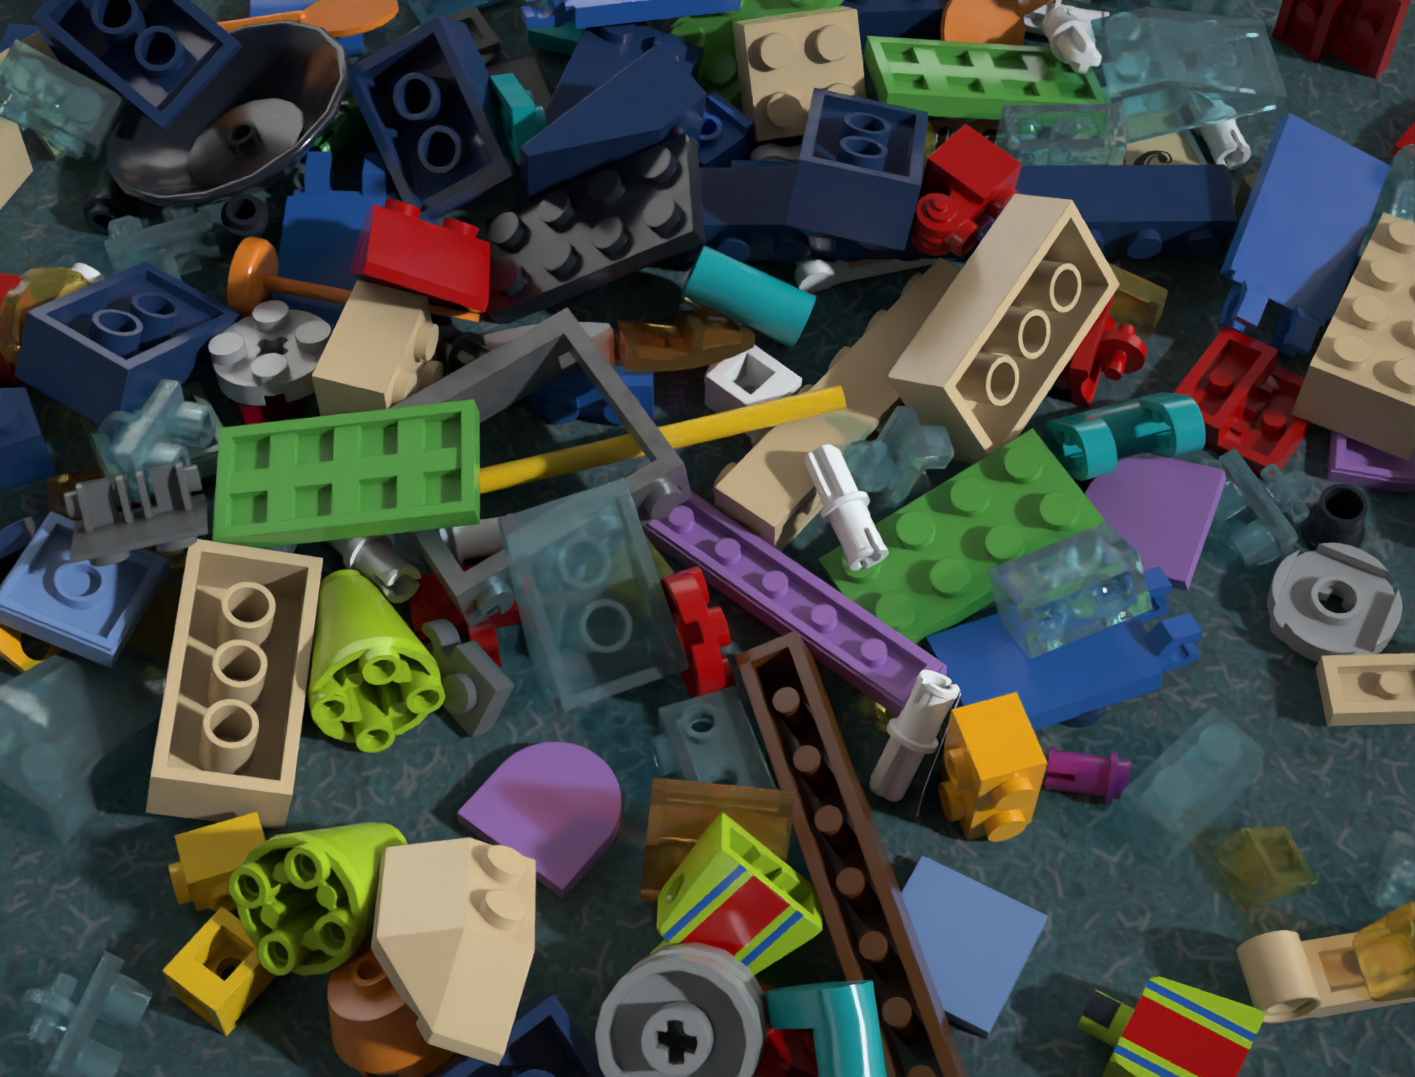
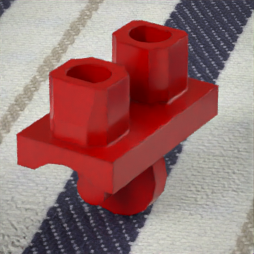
[1052,293,1148,409]

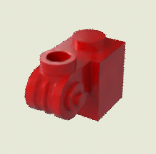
[911,124,1022,257]

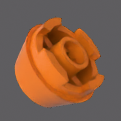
[327,939,454,1077]

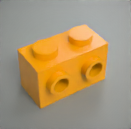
[938,692,1047,842]

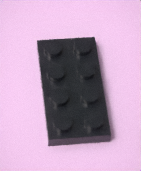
[485,134,706,324]

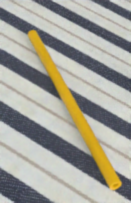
[480,385,847,494]

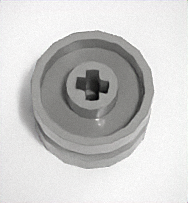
[595,942,770,1077]

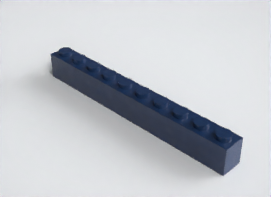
[662,164,1237,264]

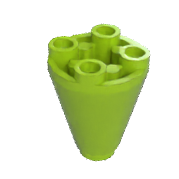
[306,569,445,753]
[229,822,408,975]

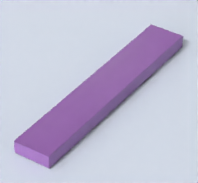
[635,491,947,717]

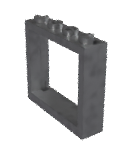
[389,307,692,627]

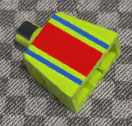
[650,812,822,975]
[1077,976,1267,1077]

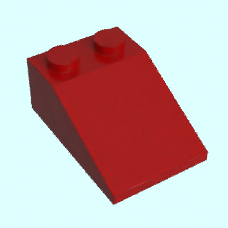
[348,198,490,313]

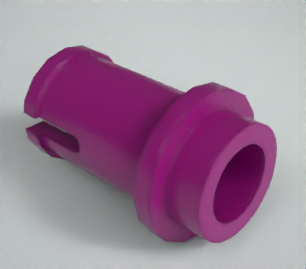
[1044,747,1131,805]

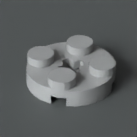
[208,300,332,406]
[1267,543,1402,662]

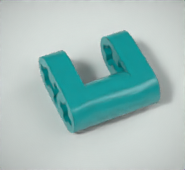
[679,245,816,347]
[1043,392,1206,481]
[765,980,887,1077]

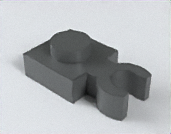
[421,618,515,738]

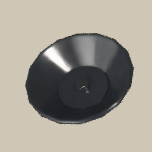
[107,20,350,207]

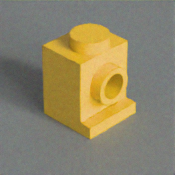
[168,811,267,911]
[162,906,277,1037]

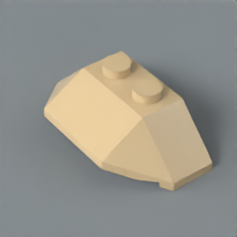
[371,837,536,1066]

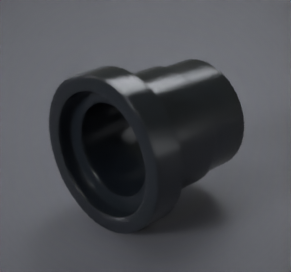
[1300,484,1368,551]

